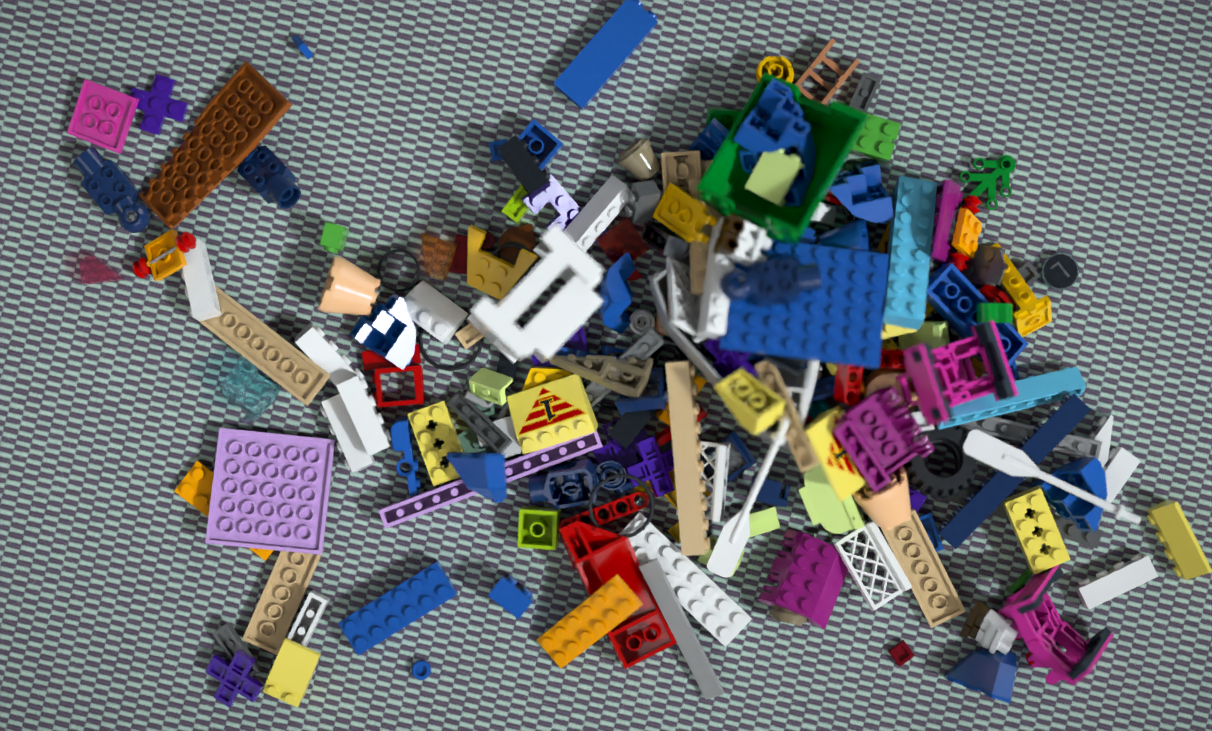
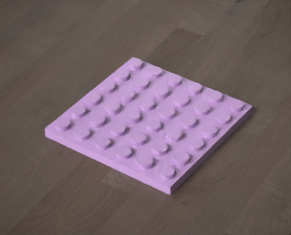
[205,428,335,555]

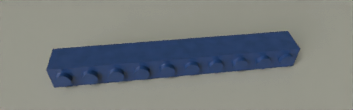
[938,394,1092,550]

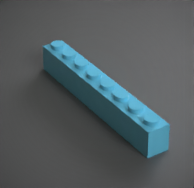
[936,367,1086,430]

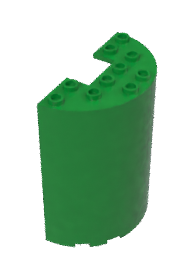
[696,72,869,244]

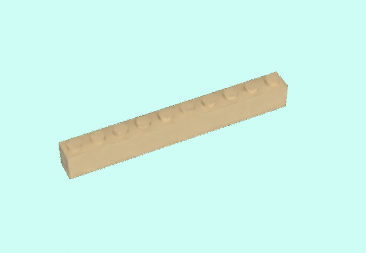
[665,360,710,556]

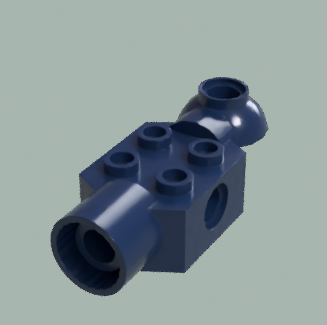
[237,145,301,209]
[73,147,150,233]
[720,257,821,308]
[528,459,627,509]

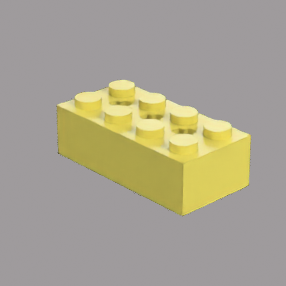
[407,401,464,486]
[1002,486,1071,575]

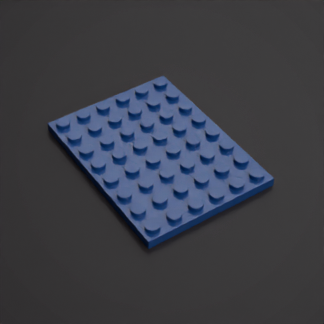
[720,239,889,369]

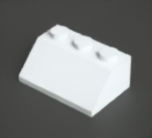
[404,280,469,344]

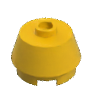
[756,56,794,83]

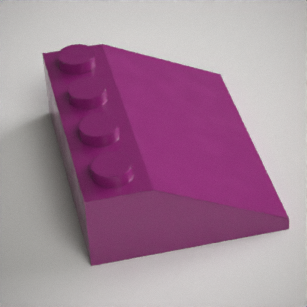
[930,179,963,263]

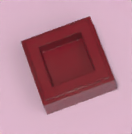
[888,640,915,667]

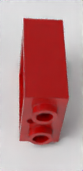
[372,365,425,407]

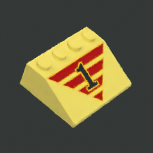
[507,374,598,455]
[805,405,867,502]

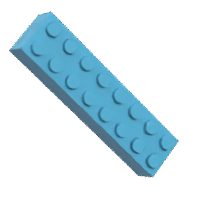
[883,176,937,330]

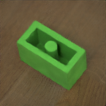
[320,222,349,254]

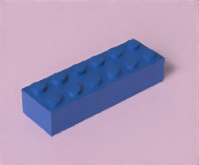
[926,263,1028,365]
[338,560,458,656]

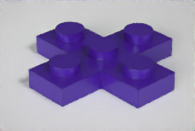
[130,74,189,135]
[704,337,758,380]
[593,418,649,471]
[625,436,675,497]
[205,649,264,707]

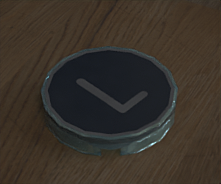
[1040,253,1080,291]

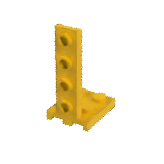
[992,242,1052,337]

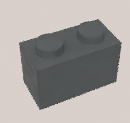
[625,180,661,224]

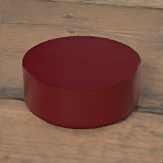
[481,231,495,250]

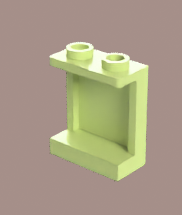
[745,149,805,208]
[898,321,950,350]

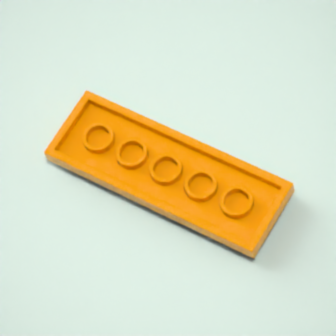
[174,460,274,561]
[536,575,643,669]

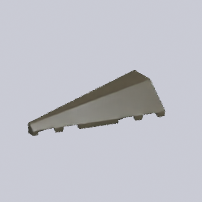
[549,354,653,398]

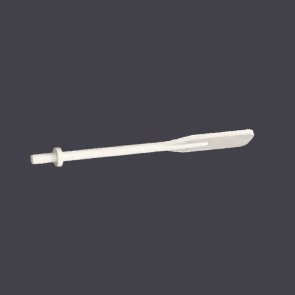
[707,418,790,577]
[963,430,1141,524]

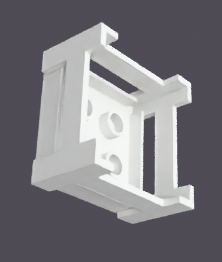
[466,224,604,364]

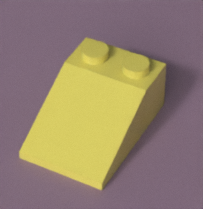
[714,368,785,436]
[263,638,321,708]

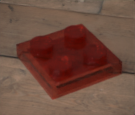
[596,217,649,265]

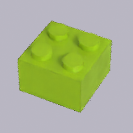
[517,506,561,550]

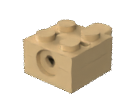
[661,150,713,192]

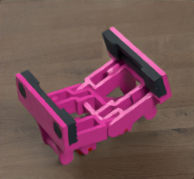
[895,320,1018,426]
[997,565,1114,686]

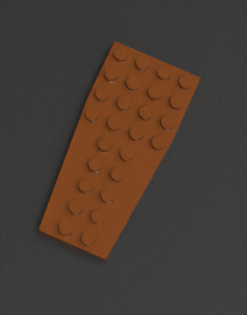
[139,61,293,229]

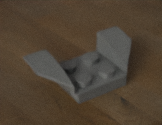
[937,244,1006,287]

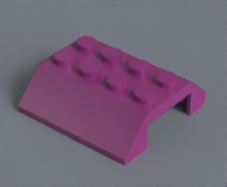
[833,385,934,492]
[758,529,849,630]

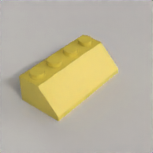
[1147,500,1212,580]

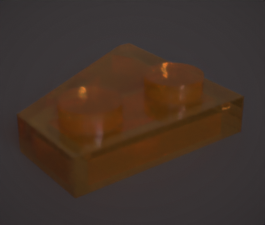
[421,233,457,281]

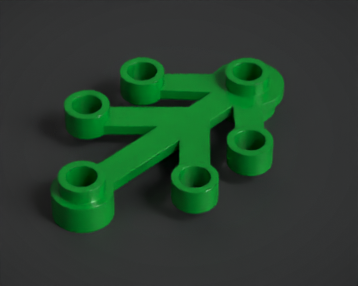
[957,155,1016,211]

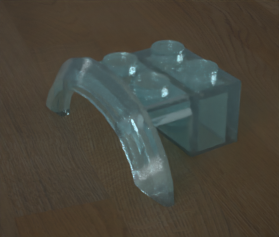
[220,356,282,423]

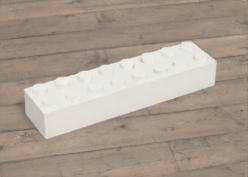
[617,511,752,647]

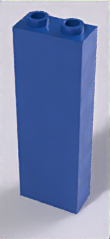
[553,0,658,111]

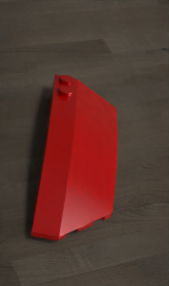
[559,521,677,669]

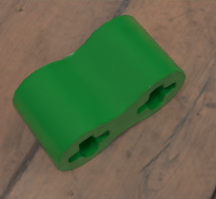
[977,303,1013,323]

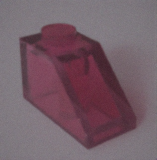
[79,256,124,285]

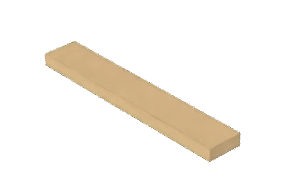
[754,360,820,473]

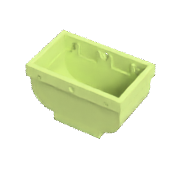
[798,459,865,534]

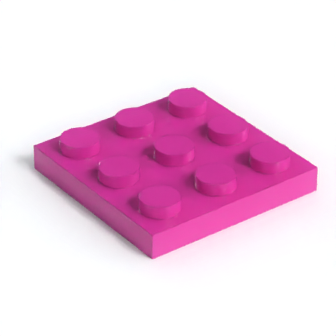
[67,79,139,153]

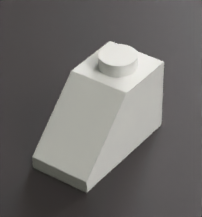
[810,202,837,226]

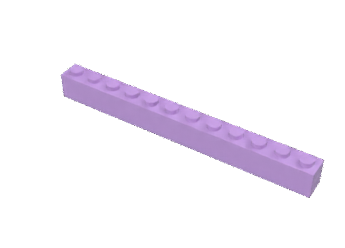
[378,429,603,529]

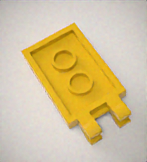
[652,182,718,244]

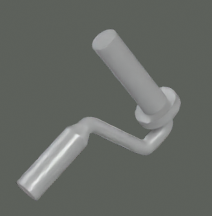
[464,391,511,421]

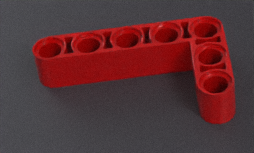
[834,348,906,405]
[559,491,649,570]

